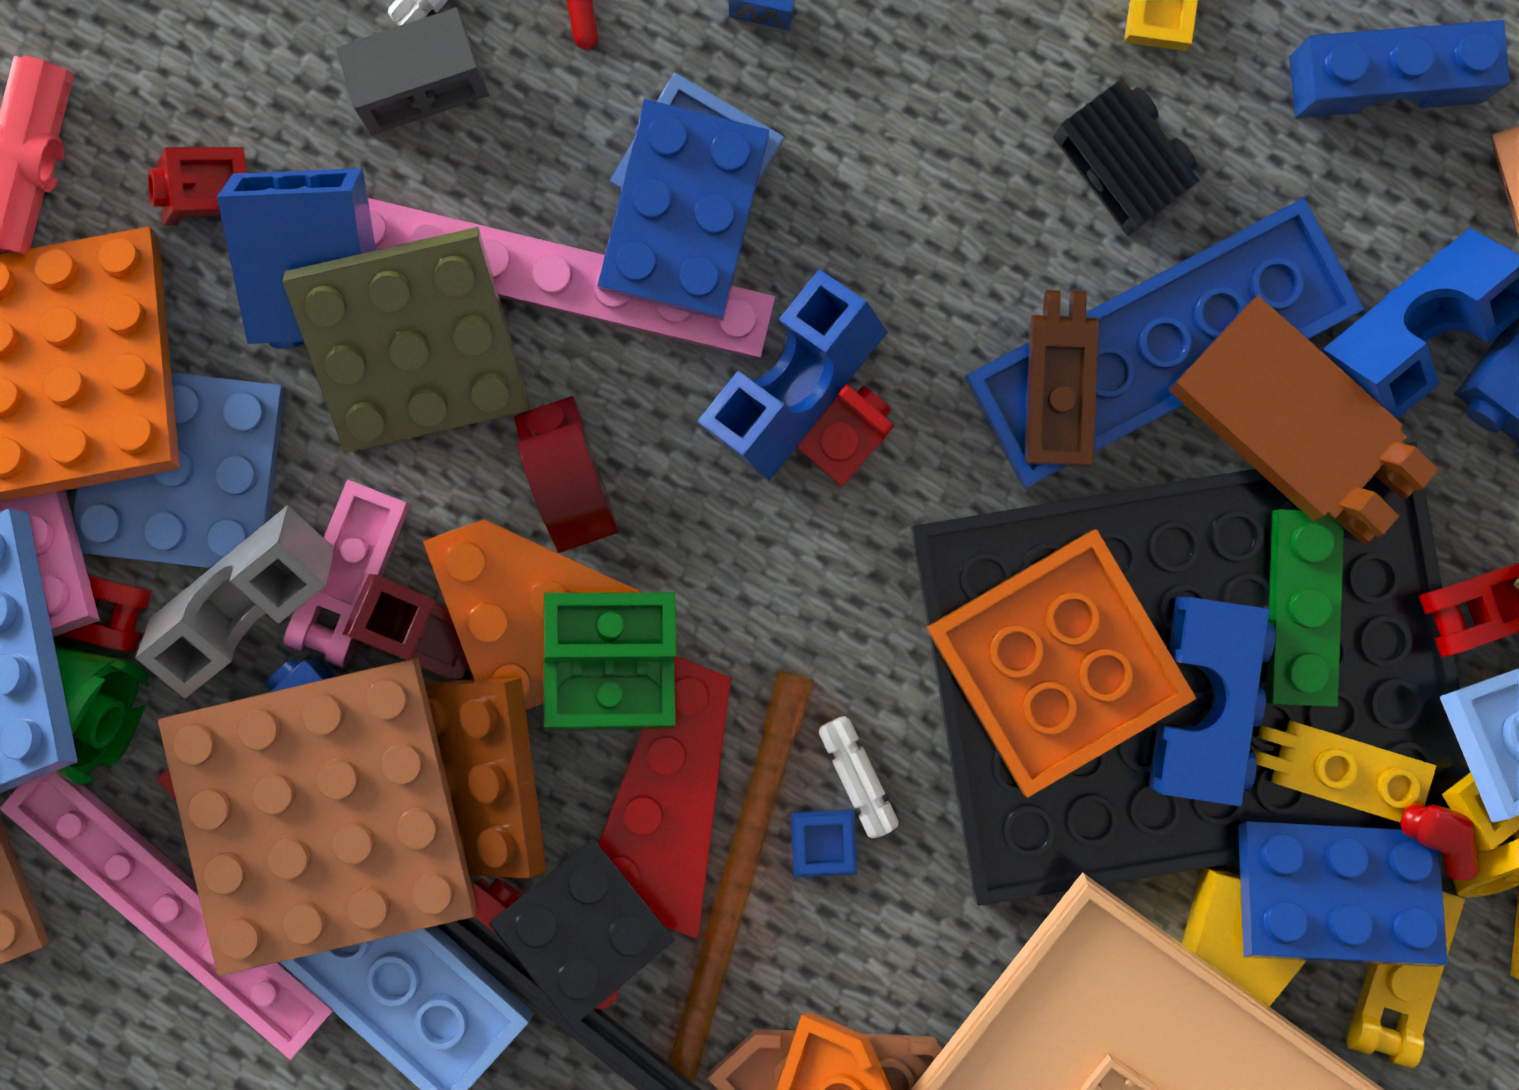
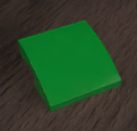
[543,592,677,731]

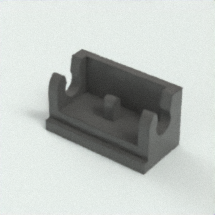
[336,7,489,136]

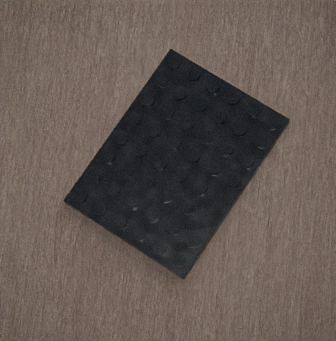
[911,442,1470,906]

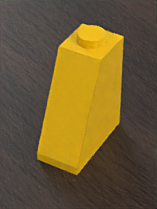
[1182,867,1307,1007]

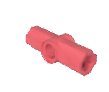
[0,55,74,255]

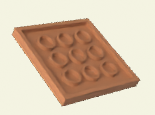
[157,658,478,976]

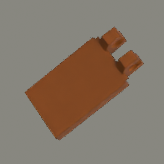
[1169,295,1439,545]

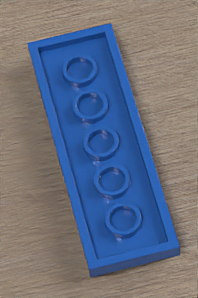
[964,197,1364,489]

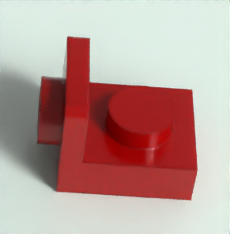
[148,147,247,225]
[796,384,894,488]

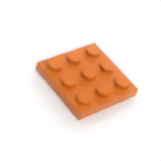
[925,529,1197,798]

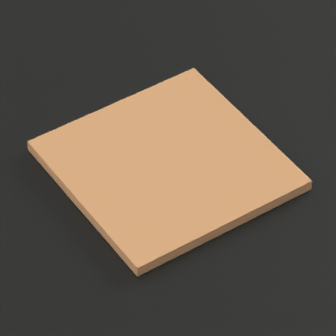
[911,872,1384,1090]

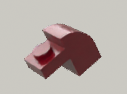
[514,396,619,553]
[342,574,469,680]

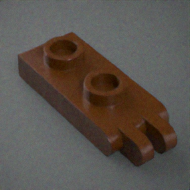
[1024,290,1099,467]

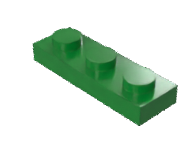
[1266,509,1344,707]

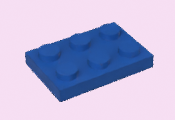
[597,99,769,320]
[1238,821,1448,967]

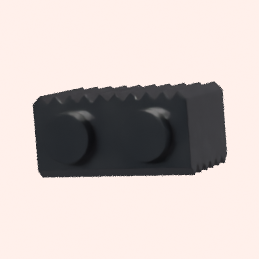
[1053,79,1200,236]

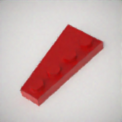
[598,656,731,940]

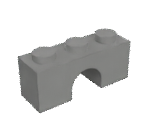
[135,505,334,699]

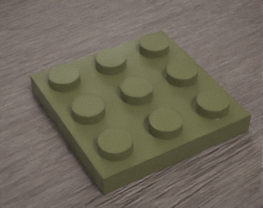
[282,227,529,453]

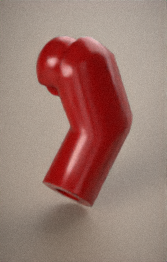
[1400,803,1480,881]

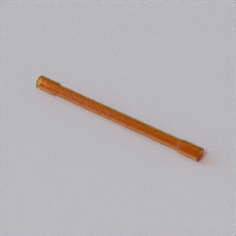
[668,670,815,1084]

